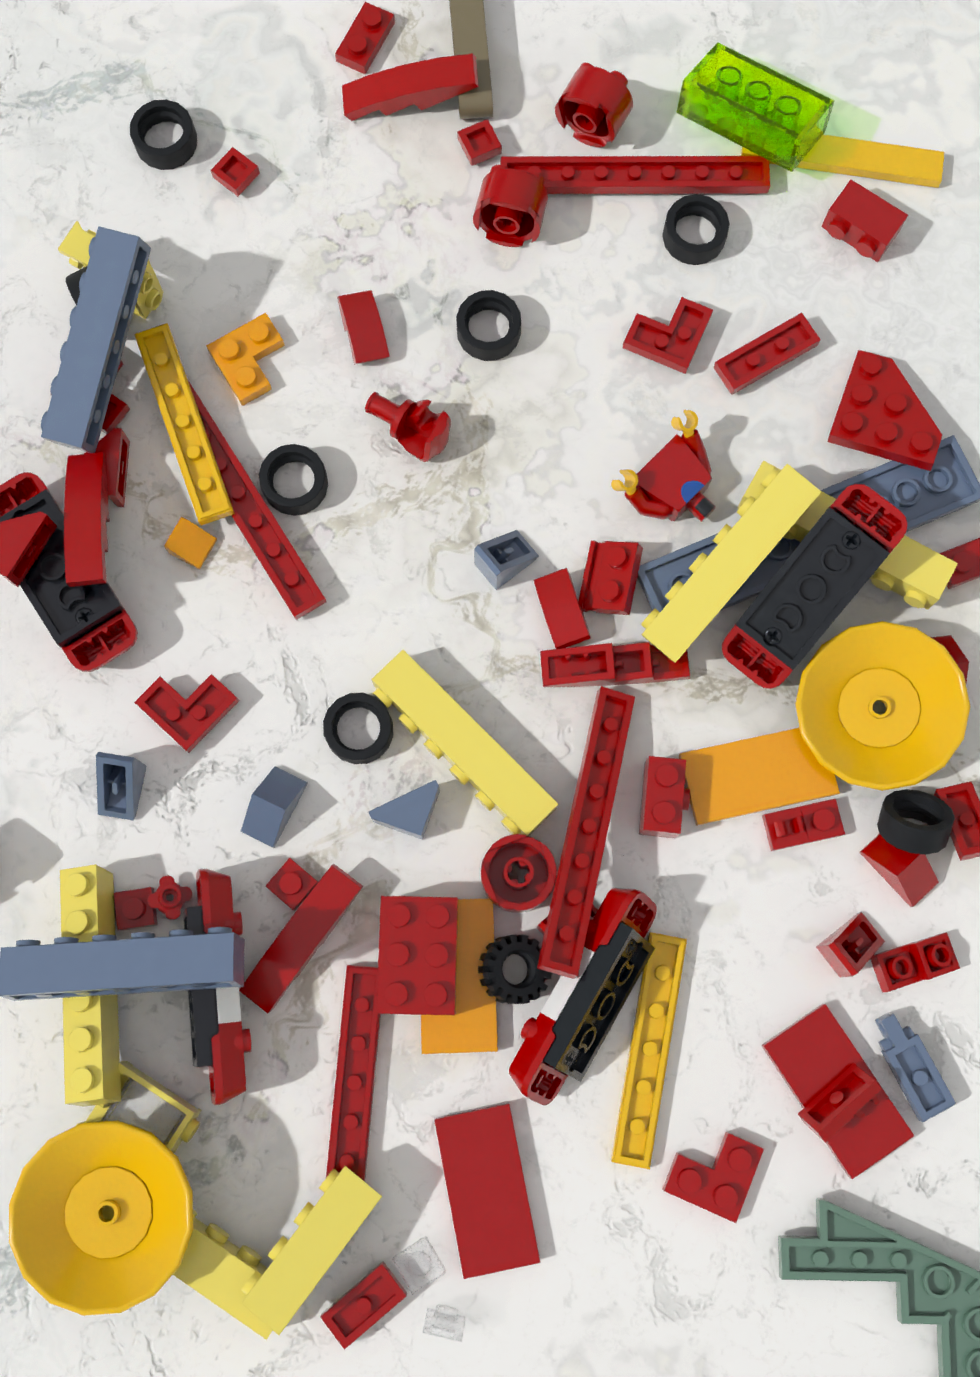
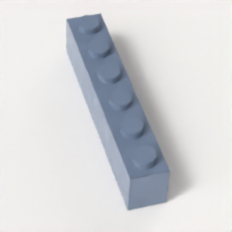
[41,226,151,453]
[0,927,245,1001]

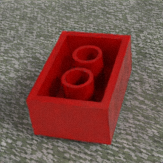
[376,896,458,1015]

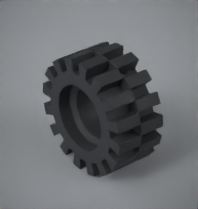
[478,934,552,1004]

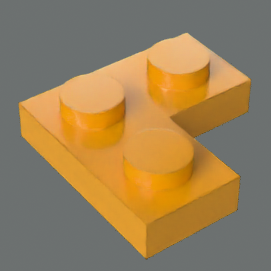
[206,313,285,406]

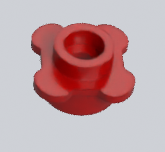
[147,875,193,920]

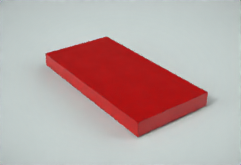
[761,1004,914,1179]
[434,1103,540,1279]

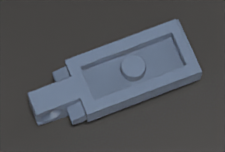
[875,1013,956,1122]

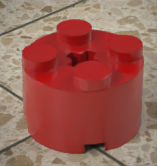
[555,63,633,147]
[473,165,548,247]
[481,834,557,913]

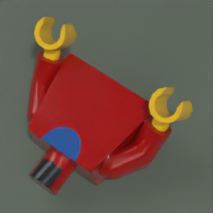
[611,410,716,522]

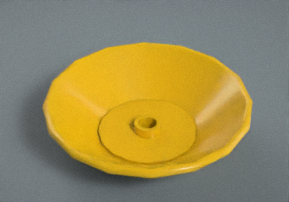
[795,621,971,791]
[9,1120,193,1316]

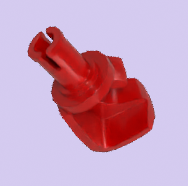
[365,392,451,462]

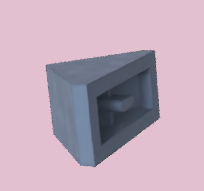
[474,530,539,590]
[96,752,147,821]
[241,766,308,848]
[368,780,440,840]

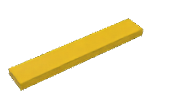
[741,123,944,188]
[134,323,235,526]
[611,932,687,1170]

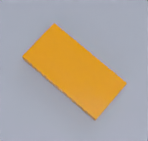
[678,727,840,826]
[421,898,498,1054]

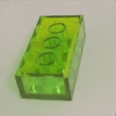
[677,42,835,172]

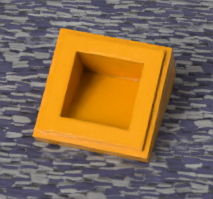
[164,517,217,570]

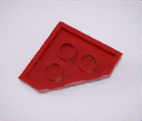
[827,350,942,471]

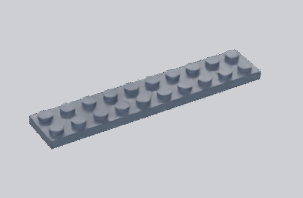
[637,435,980,612]

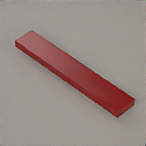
[326,965,381,1182]

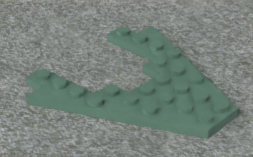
[778,1198,980,1377]

